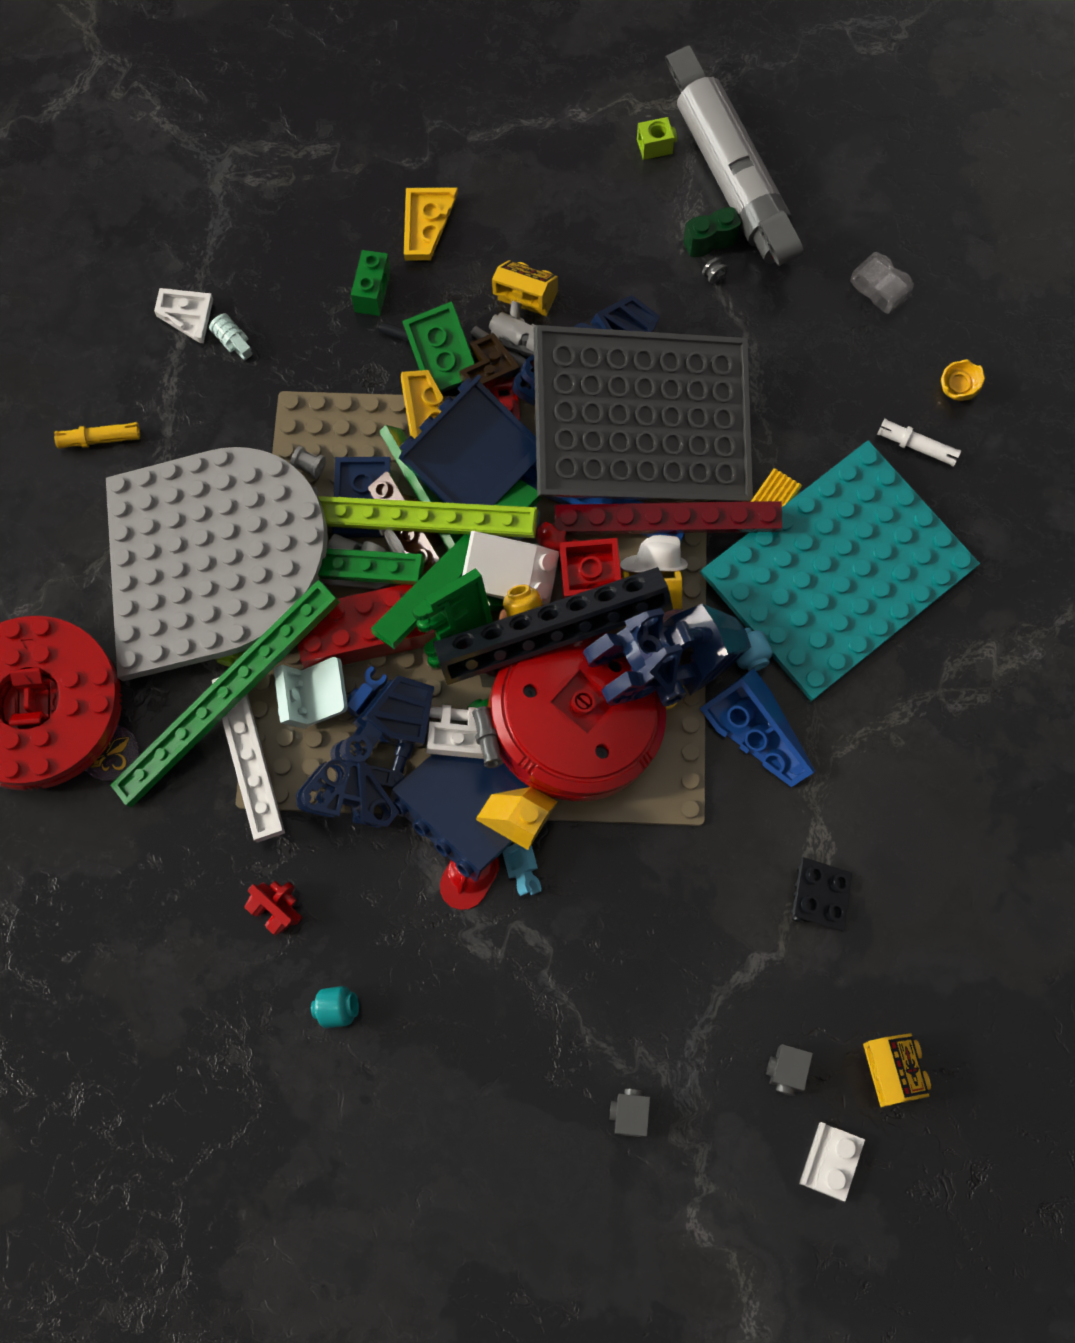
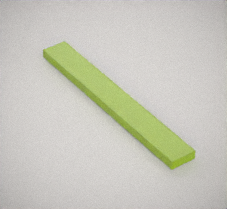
[318,496,538,538]

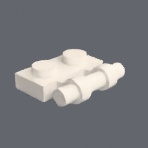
[426,704,484,759]

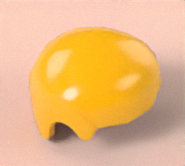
[941,359,985,401]

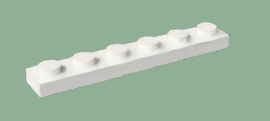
[212,678,285,843]

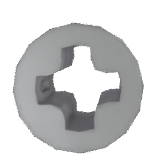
[290,445,326,479]

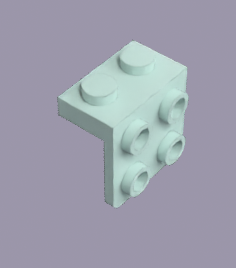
[274,657,348,729]

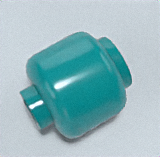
[311,986,359,1029]

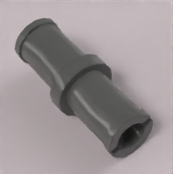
[472,706,503,768]

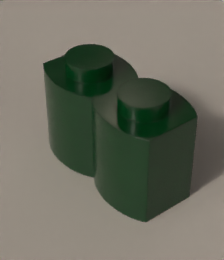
[683,207,741,257]

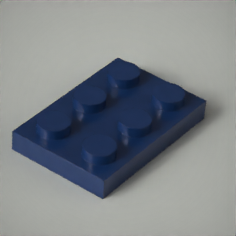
[332,457,391,537]

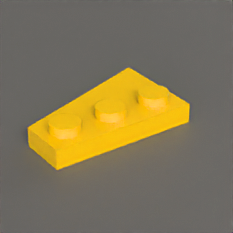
[404,188,458,260]

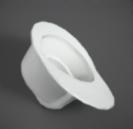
[620,535,688,573]

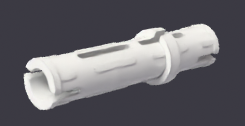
[877,418,961,467]

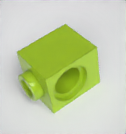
[637,117,677,160]

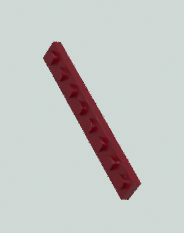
[555,501,782,535]

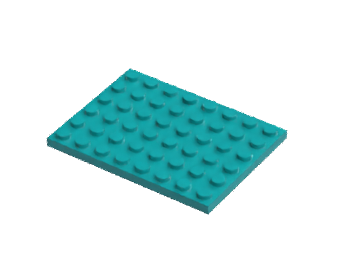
[700,440,980,702]

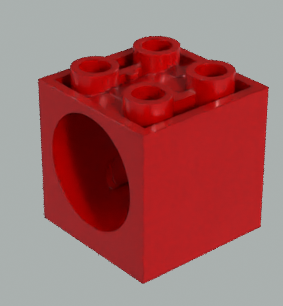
[559,538,621,598]

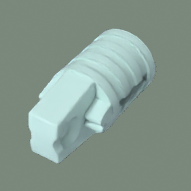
[209,313,252,360]

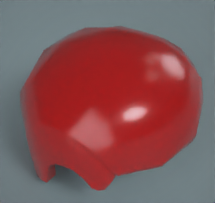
[536,521,578,560]

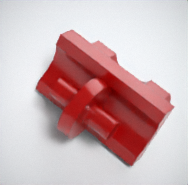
[244,881,303,935]

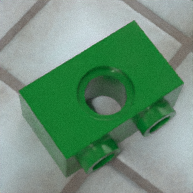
[351,250,391,316]

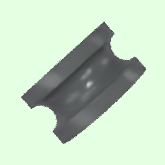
[702,257,729,284]

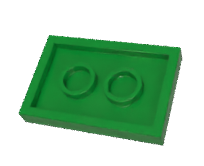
[402,301,475,393]

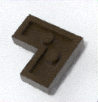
[459,333,520,389]

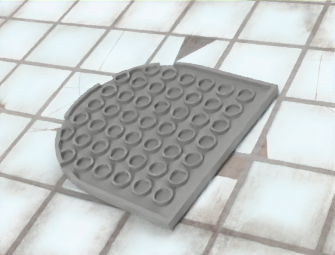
[106,447,328,681]

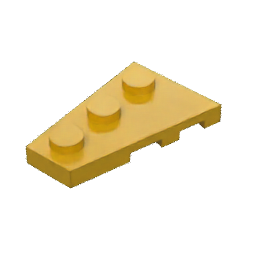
[400,370,443,439]

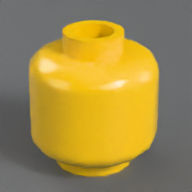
[503,584,543,617]

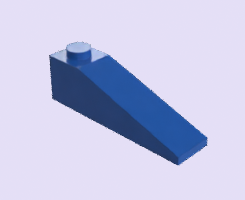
[700,668,815,787]

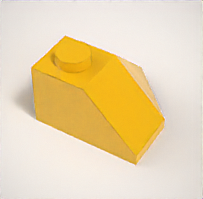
[476,787,558,850]

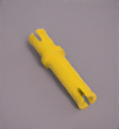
[54,422,140,449]

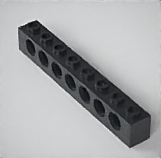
[433,567,673,685]

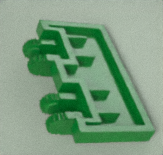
[413,568,493,669]

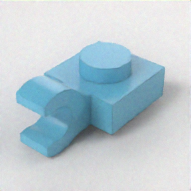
[502,843,542,896]

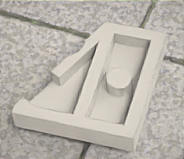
[154,288,213,343]

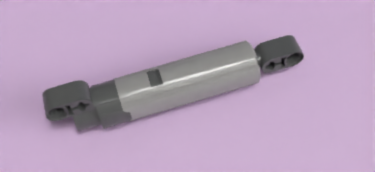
[665,45,804,266]

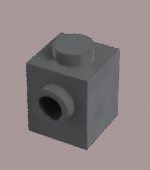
[766,1044,813,1096]
[609,1089,650,1138]

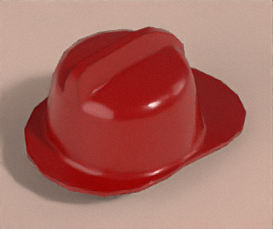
[440,857,499,910]

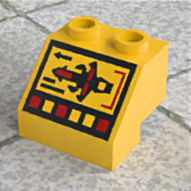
[492,260,558,316]
[863,1033,931,1107]

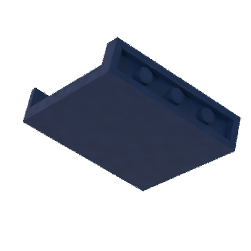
[399,374,537,505]
[390,724,529,882]

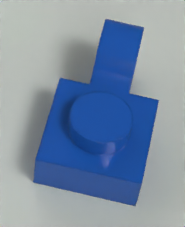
[347,666,388,718]

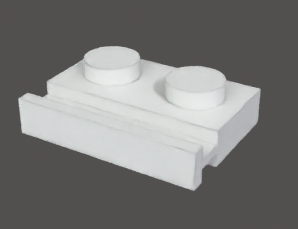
[799,1122,865,1202]

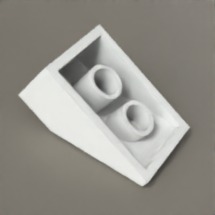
[462,531,560,605]

